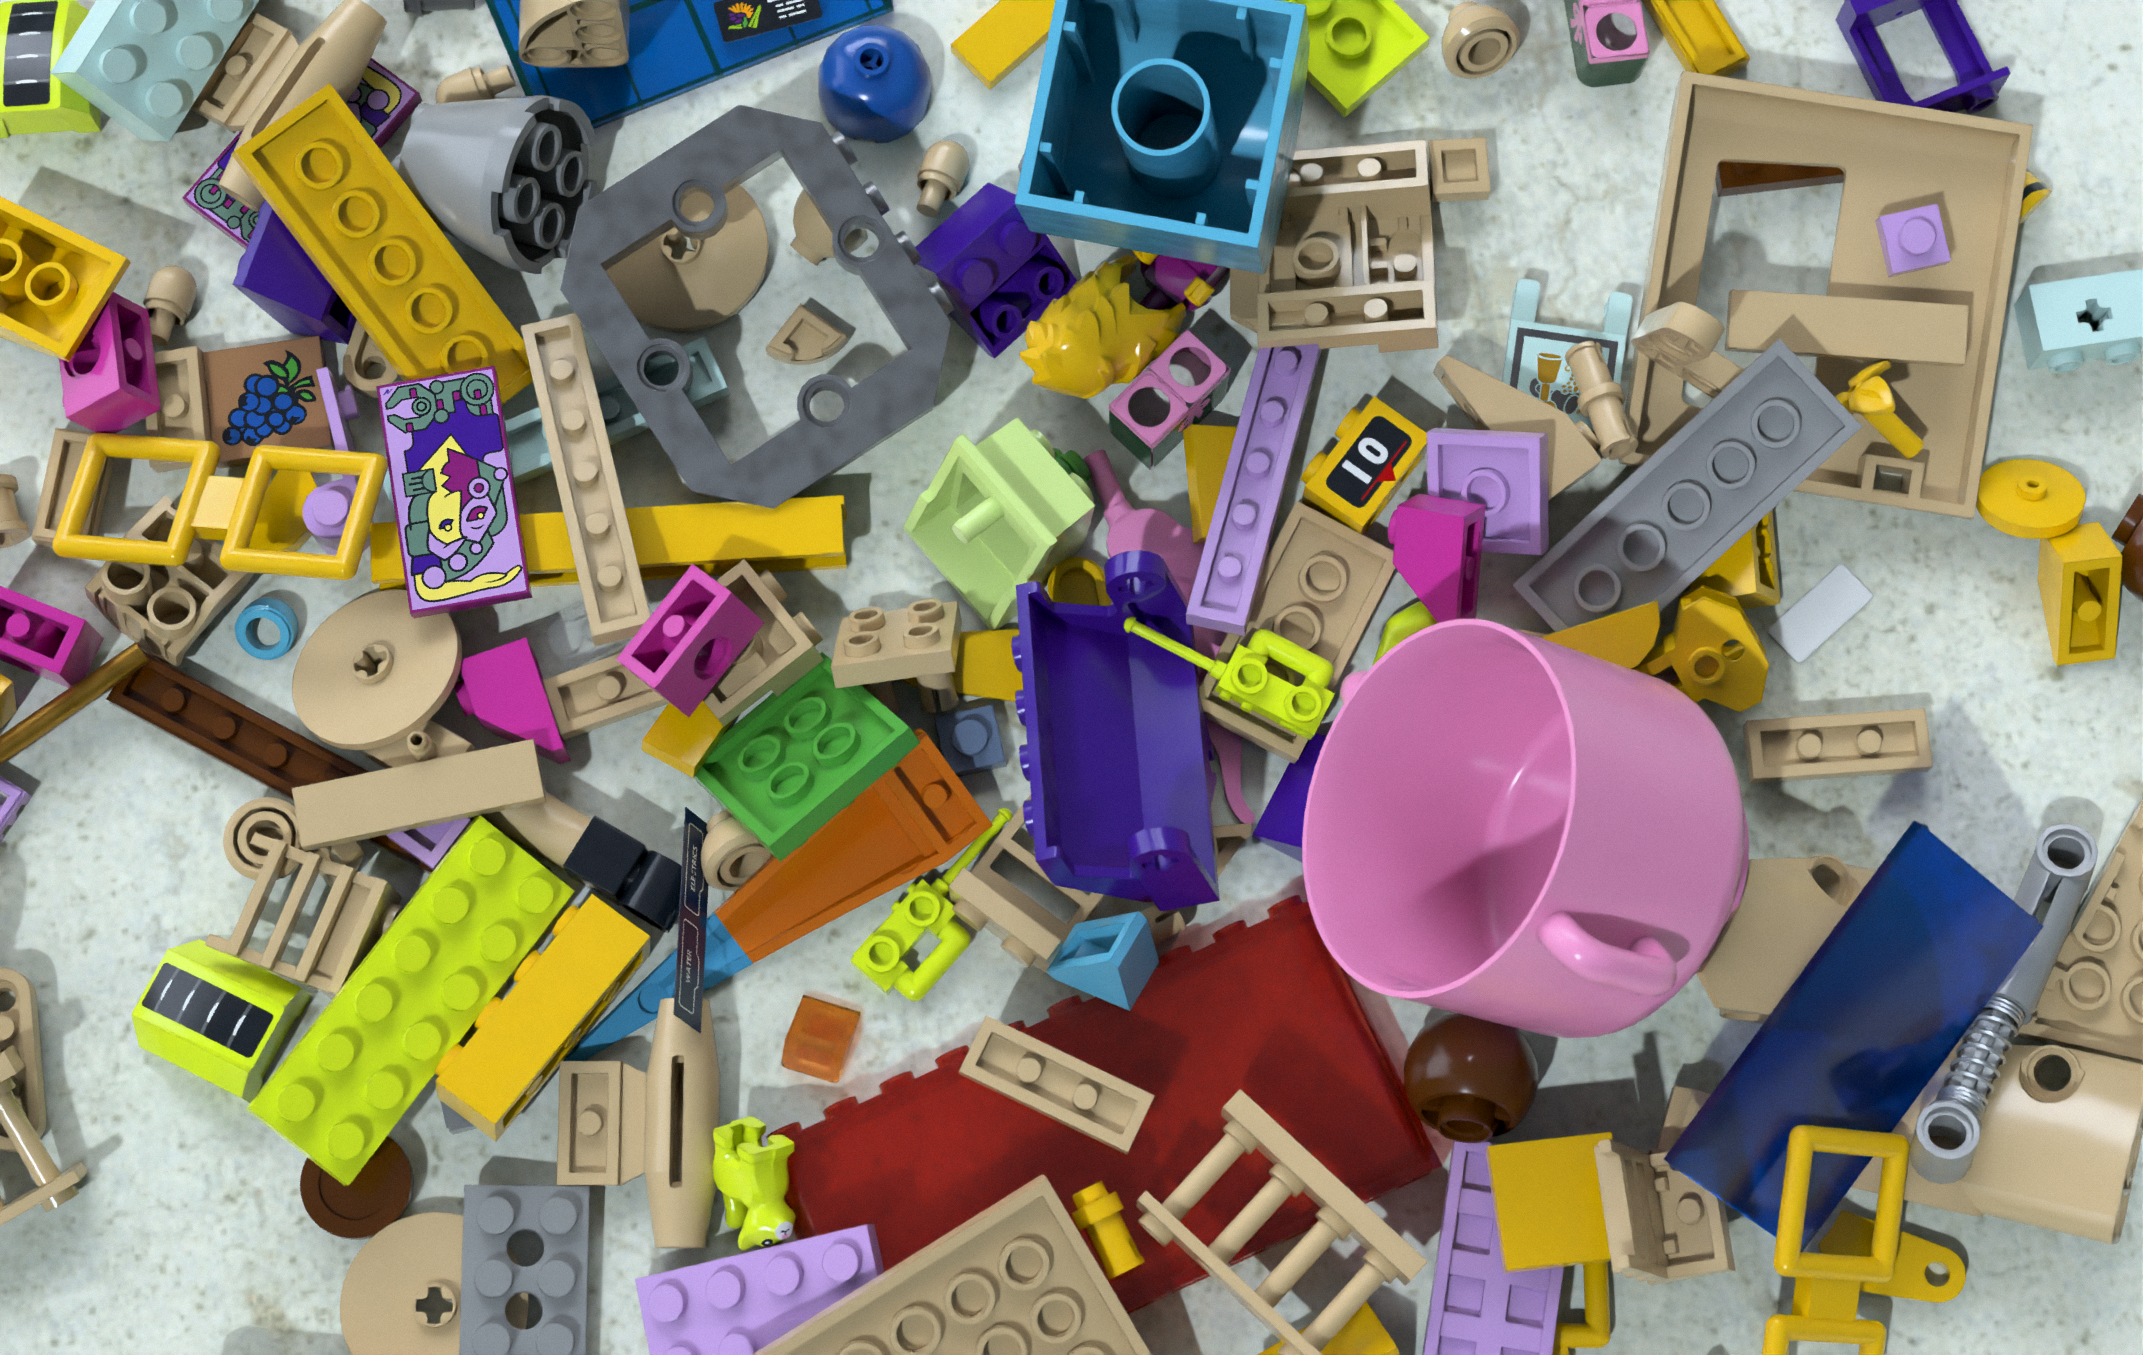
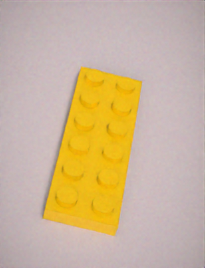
[231,83,533,404]

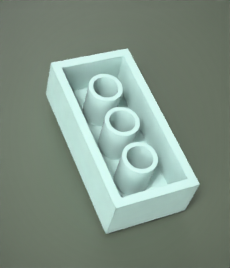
[50,0,259,141]

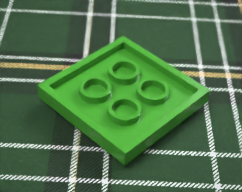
[694,652,920,862]

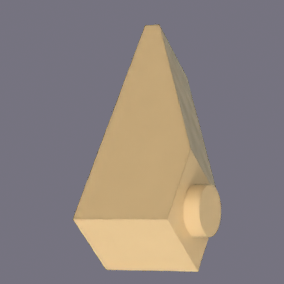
[1433,355,1602,504]

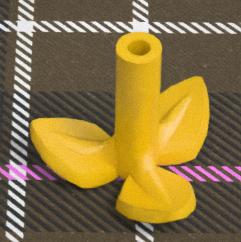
[1835,360,1924,459]

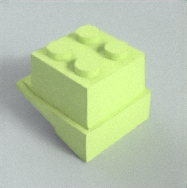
[903,417,1095,630]

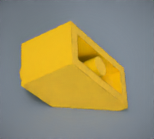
[2038,522,2122,666]

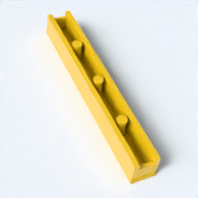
[368,495,847,591]

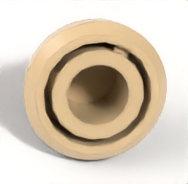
[1442,1,1520,79]
[790,189,868,266]
[223,797,308,880]
[701,810,772,891]

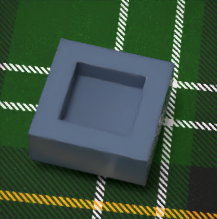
[934,705,1006,777]

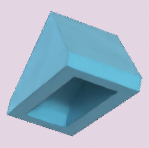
[1046,911,1159,1011]

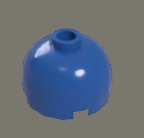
[818,25,931,143]

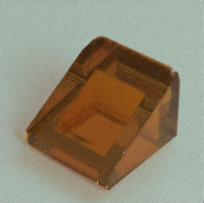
[781,994,861,1083]

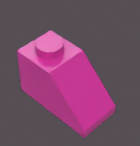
[1388,494,1485,623]
[454,637,571,764]

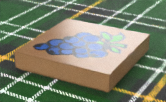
[203,336,335,469]

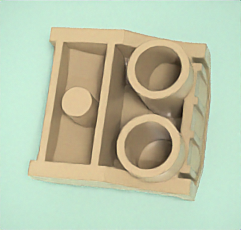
[85,495,254,667]

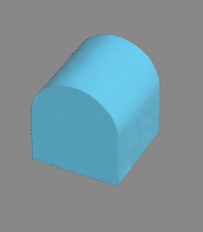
[1015,0,1310,274]

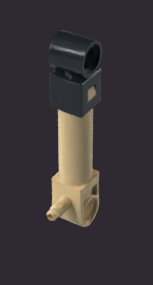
[363,719,699,933]

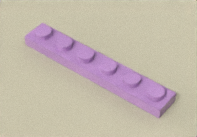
[1186,344,1322,636]

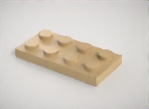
[1199,501,1396,764]

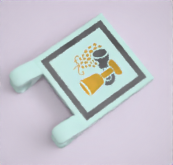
[1502,279,1633,438]

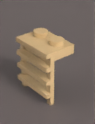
[949,794,1105,974]
[205,832,404,1000]
[1594,1139,1736,1285]

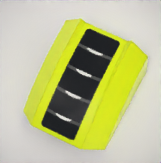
[0,0,101,138]
[131,939,311,1103]

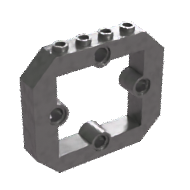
[560,105,954,509]

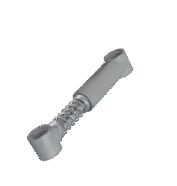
[1909,823,2098,1184]

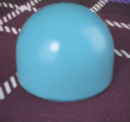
[235,597,298,660]

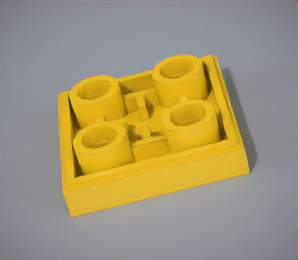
[1485,1132,1613,1274]

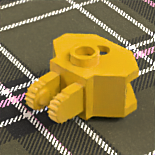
[1632,584,1769,712]

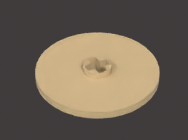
[605,185,769,332]
[292,589,462,750]
[340,1212,529,1355]

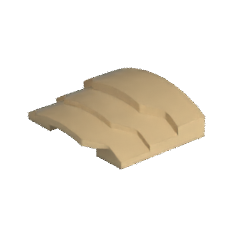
[1230,140,1439,353]

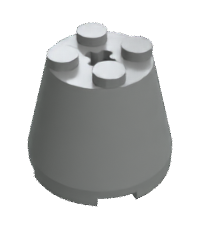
[391,95,597,274]

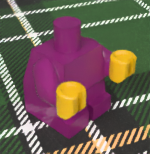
[1133,250,1230,312]

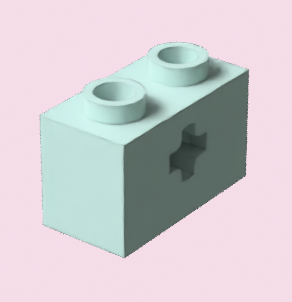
[2014,269,2143,373]

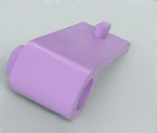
[303,367,374,555]

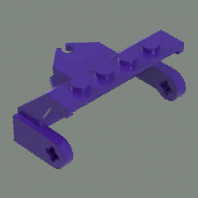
[1011,550,1220,912]

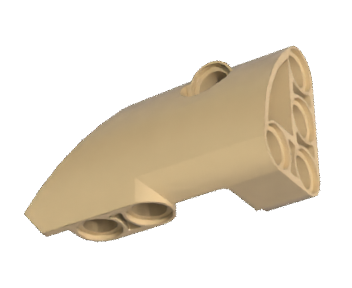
[519,0,629,68]
[1696,854,1939,1045]
[1818,1042,2143,1245]

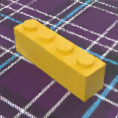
[435,894,650,1142]

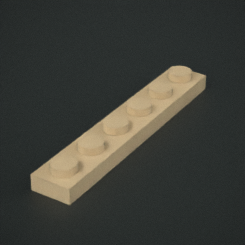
[521,313,650,646]

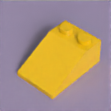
[0,196,131,362]

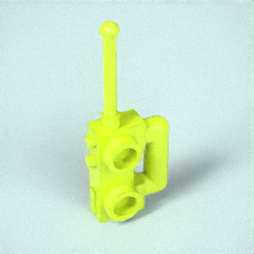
[1124,616,1335,740]
[850,808,1013,1002]

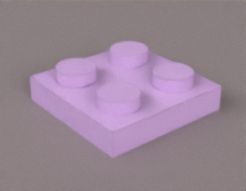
[1427,428,1549,555]

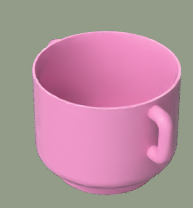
[1302,619,1749,1038]

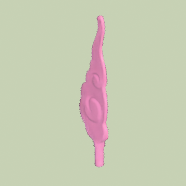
[1084,450,1255,825]

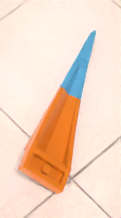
[563,728,993,1061]

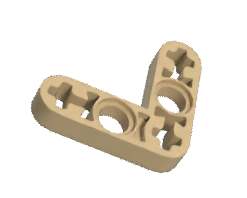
[1631,302,1744,399]

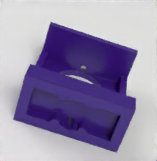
[1835,0,2011,114]

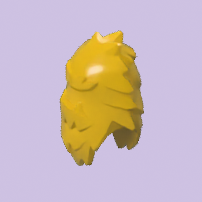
[1019,255,1186,399]

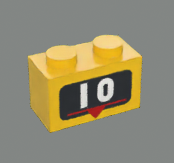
[1300,396,1427,535]

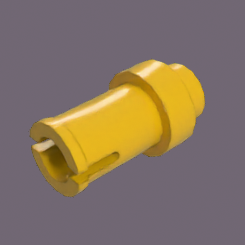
[1071,1181,1145,1280]

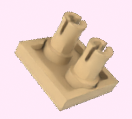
[831,599,962,715]

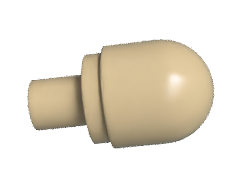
[436,64,516,103]
[916,140,969,217]
[143,265,197,345]

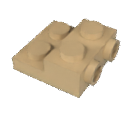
[703,559,824,726]

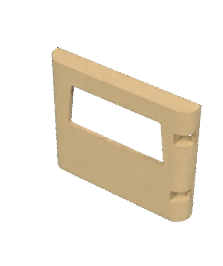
[1619,71,2033,520]

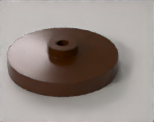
[300,1136,414,1240]

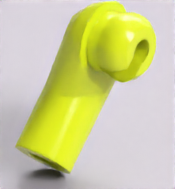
[1372,601,1438,666]

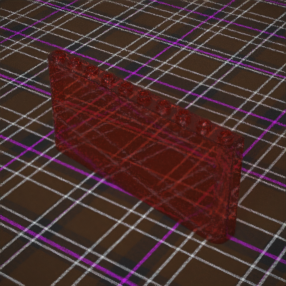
[766,895,1443,1314]

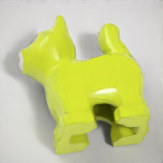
[713,1116,796,1250]

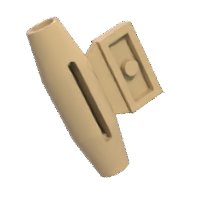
[191,0,387,212]
[557,998,720,1249]

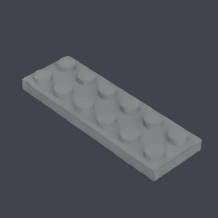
[1512,338,1863,632]

